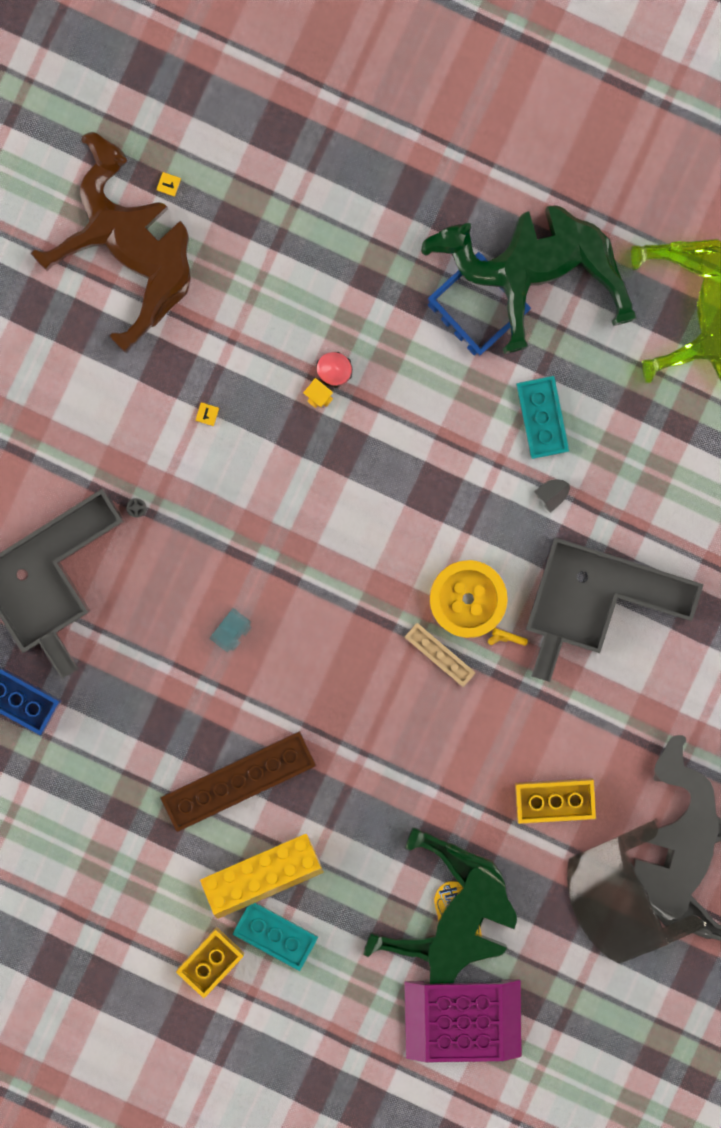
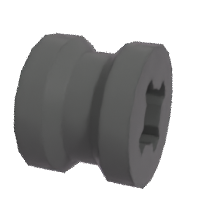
[126,498,147,518]

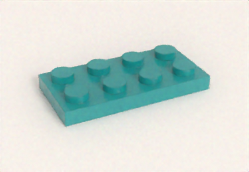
[516,376,569,459]
[232,903,319,971]

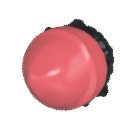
[316,352,353,388]

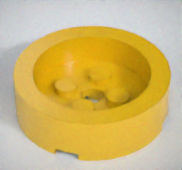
[429,560,508,638]

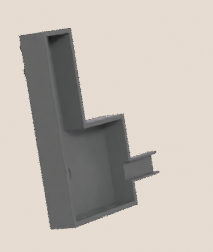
[0,489,125,679]
[525,537,704,682]

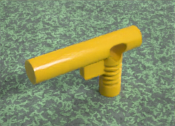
[488,628,528,646]

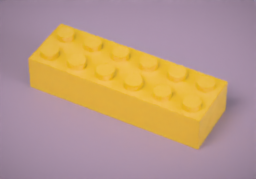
[200,833,324,919]

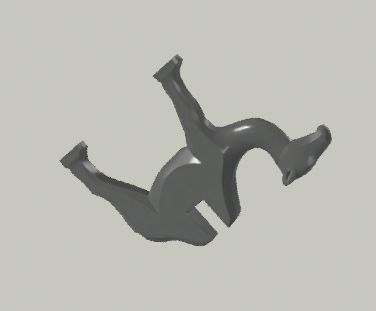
[634,735,721,941]

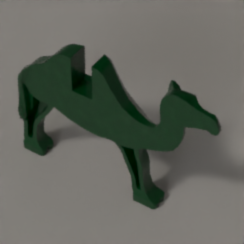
[421,205,637,354]
[363,827,517,984]

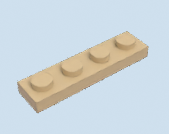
[405,623,476,687]

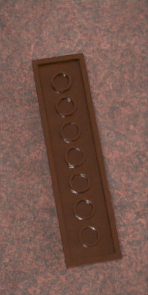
[160,731,316,832]

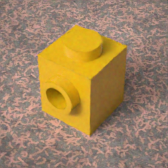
[303,378,334,408]

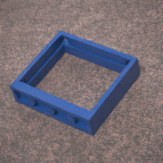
[427,252,531,357]

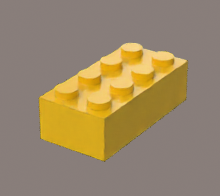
[515,778,596,824]

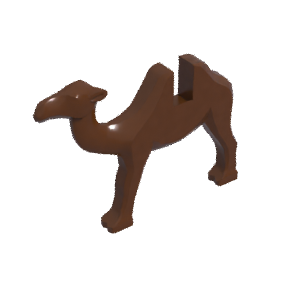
[30,132,191,354]

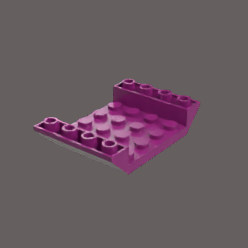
[405,979,522,1063]

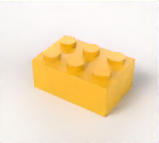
[176,927,245,998]

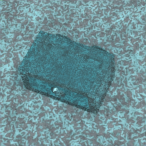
[209,608,252,653]

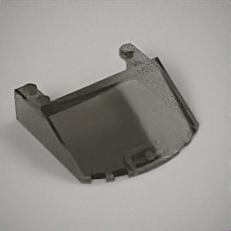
[567,818,707,964]

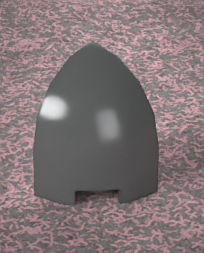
[534,479,570,513]

